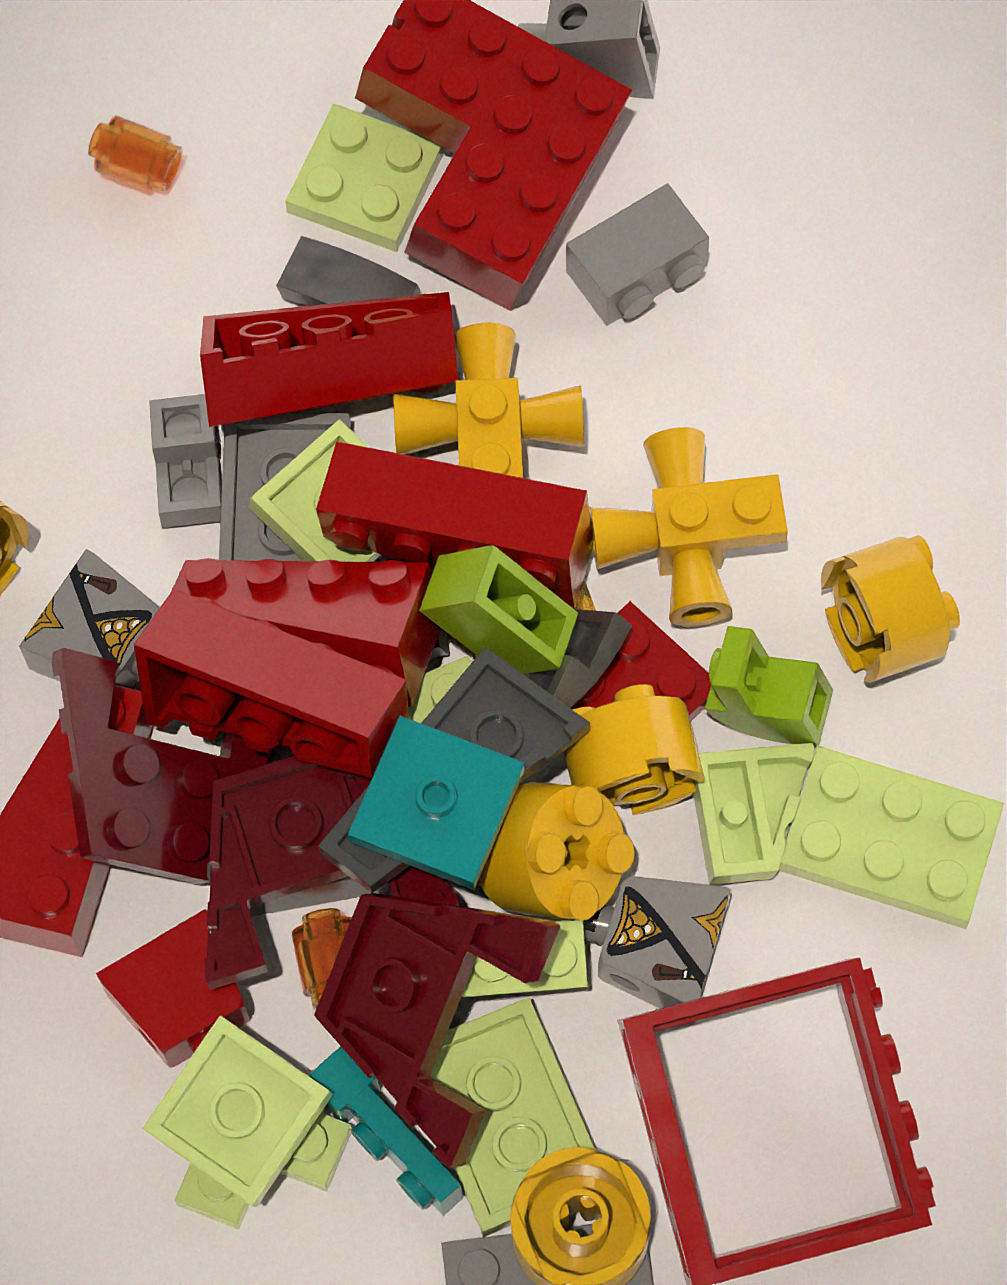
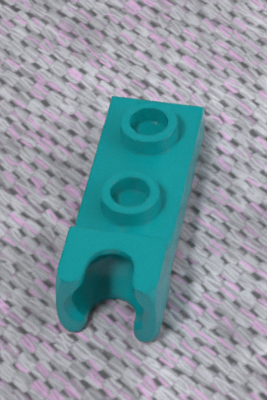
[309,1047,463,1217]

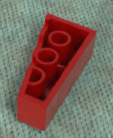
[200,292,458,427]
[316,441,593,609]
[170,558,441,707]
[133,588,409,778]
[0,685,153,957]

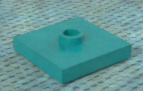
[347,716,525,890]

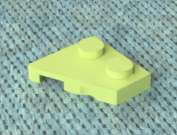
[693,743,815,885]

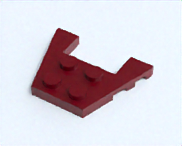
[51,648,274,885]
[205,756,459,990]
[314,893,561,1168]

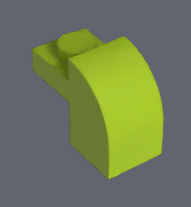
[705,626,833,747]

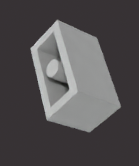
[566,183,709,326]

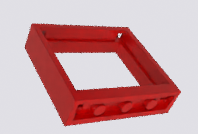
[617,957,936,1285]

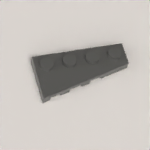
[318,647,590,893]

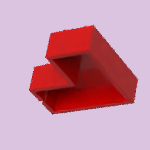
[355,0,632,311]

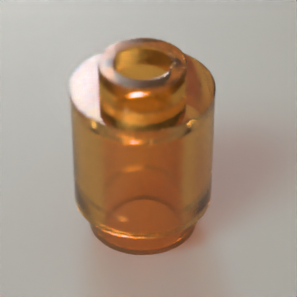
[88,115,183,192]
[291,908,352,1010]

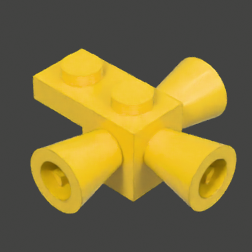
[393,322,584,478]
[589,427,788,627]

